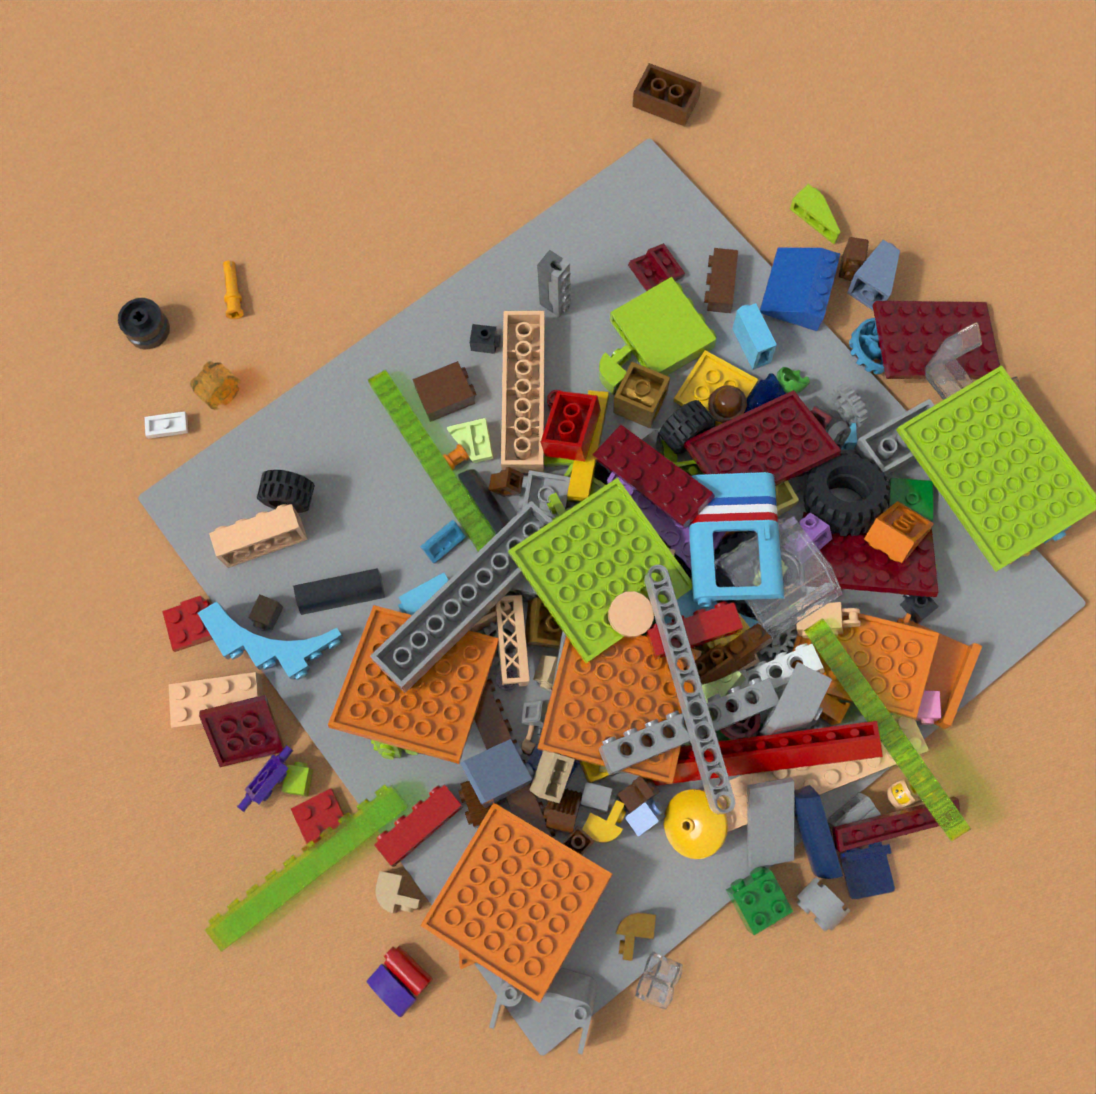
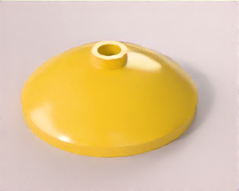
[664,789,728,859]

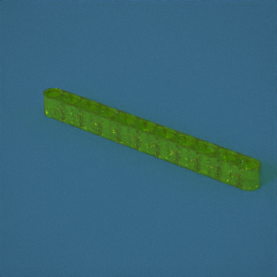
[367,369,495,551]
[804,618,971,842]

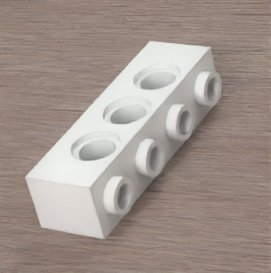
[739,643,825,702]

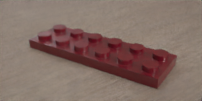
[592,425,715,528]

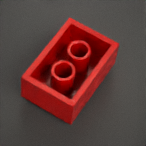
[540,391,601,462]

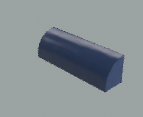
[794,785,843,879]

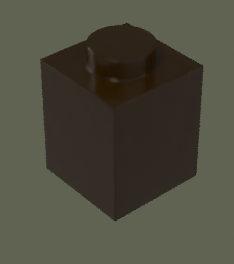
[248,594,283,631]

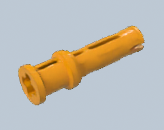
[223,260,244,319]

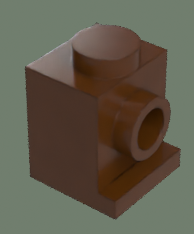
[489,467,524,497]

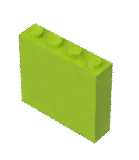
[610,277,717,376]

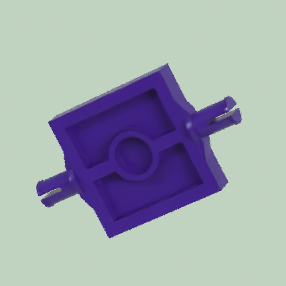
[237,745,293,812]

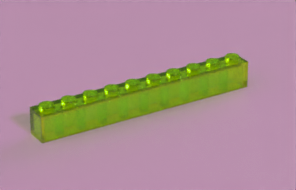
[205,784,408,952]

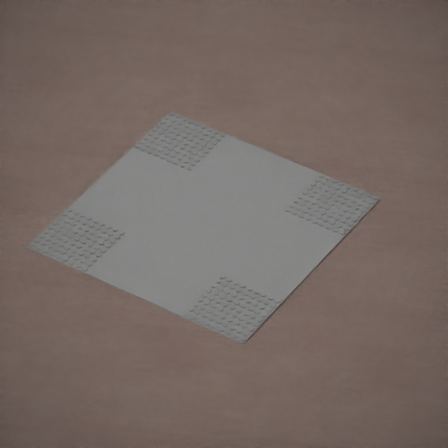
[138,139,1085,1055]

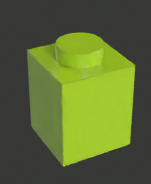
[282,762,313,797]

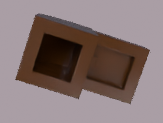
[617,776,660,814]

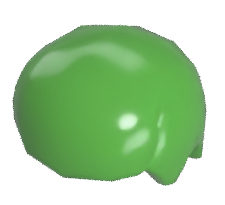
[776,366,810,394]

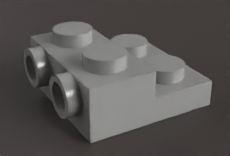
[519,470,571,518]

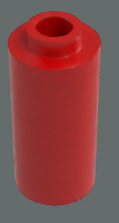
[384,946,433,996]

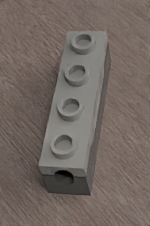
[537,250,571,317]

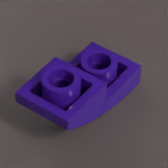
[366,964,417,1017]

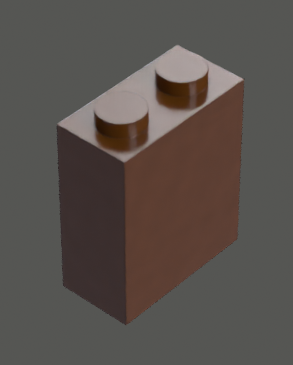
[412,361,477,422]

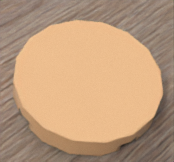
[608,591,654,637]

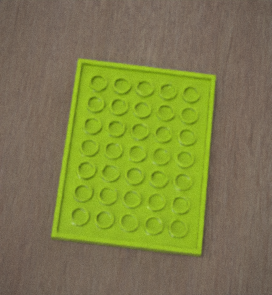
[896,365,1096,572]

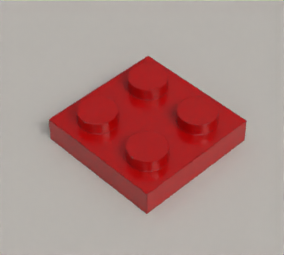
[291,788,351,850]

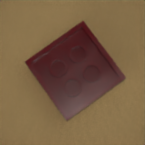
[199,695,285,767]

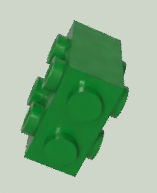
[726,867,793,935]

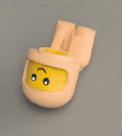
[887,775,934,809]

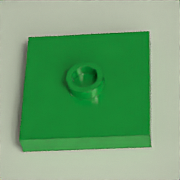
[889,478,933,522]

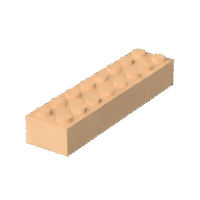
[501,311,545,473]

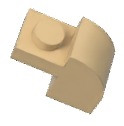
[375,871,422,913]

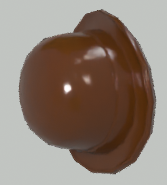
[708,385,747,423]

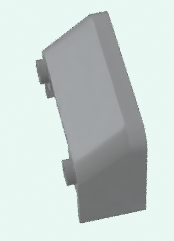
[757,662,832,736]
[489,968,597,1054]

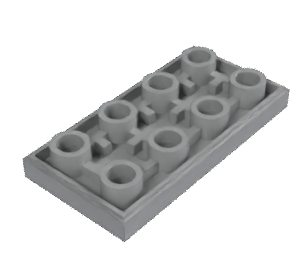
[747,777,794,869]

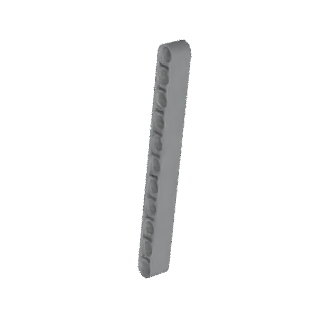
[645,565,735,815]

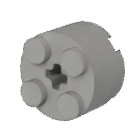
[797,877,851,932]

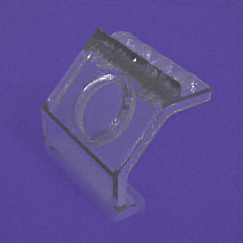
[714,516,843,638]

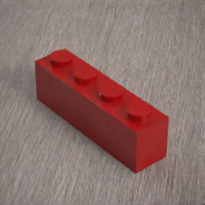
[646,601,743,660]
[374,784,463,867]

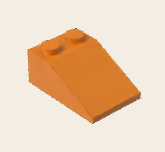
[864,501,934,563]

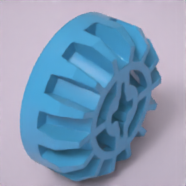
[849,318,885,374]

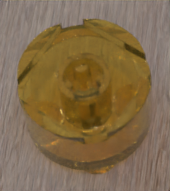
[190,361,241,410]

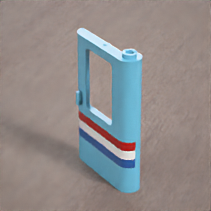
[689,472,785,607]

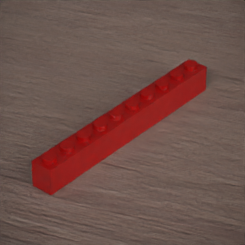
[651,721,883,786]

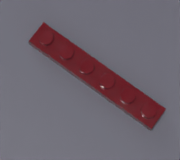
[833,796,961,852]

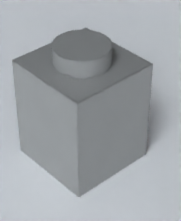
[581,782,615,813]

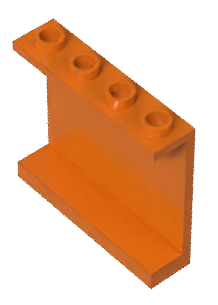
[897,613,982,729]

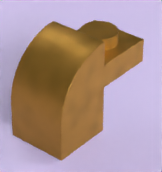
[616,913,656,961]

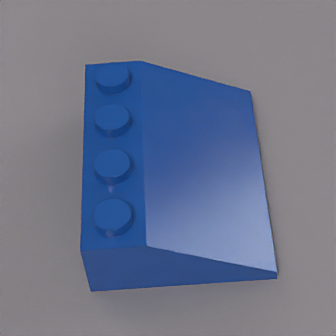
[760,247,840,331]

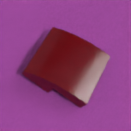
[628,243,685,291]

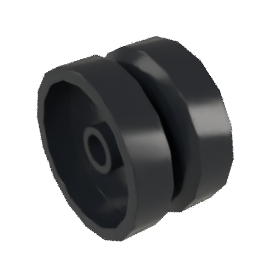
[118,298,170,350]

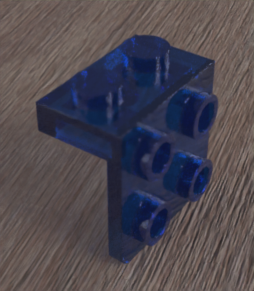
[839,841,895,899]

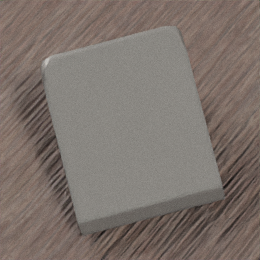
[521,700,548,727]

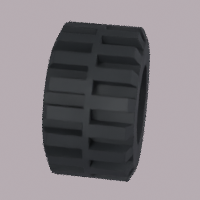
[659,400,716,454]
[257,470,315,513]

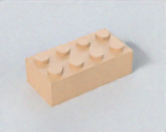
[209,504,308,568]
[169,672,263,732]

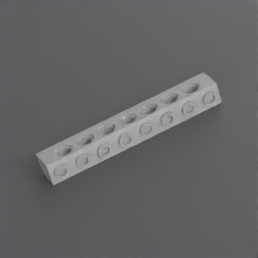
[598,677,779,775]

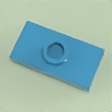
[420,520,466,563]

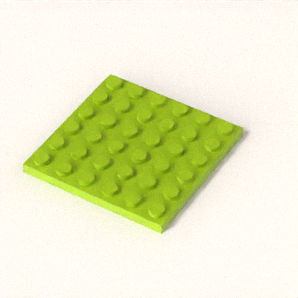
[508,477,692,663]

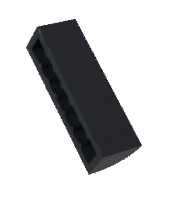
[458,469,510,536]
[293,568,385,615]

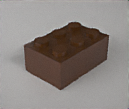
[632,63,702,127]

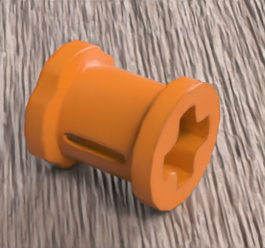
[442,444,469,471]

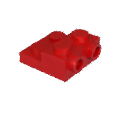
[162,595,213,652]

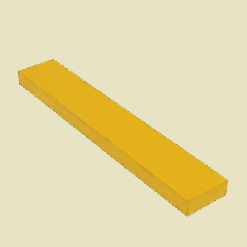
[567,390,609,501]

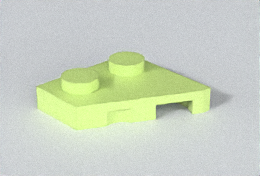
[447,418,494,463]

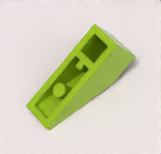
[790,184,840,245]

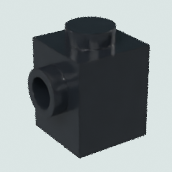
[469,324,501,354]
[900,595,939,624]

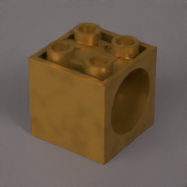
[613,361,670,429]

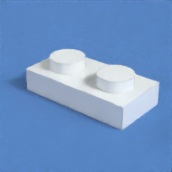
[145,411,189,439]

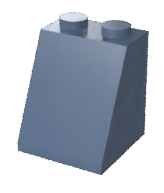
[847,240,900,311]
[460,739,534,808]

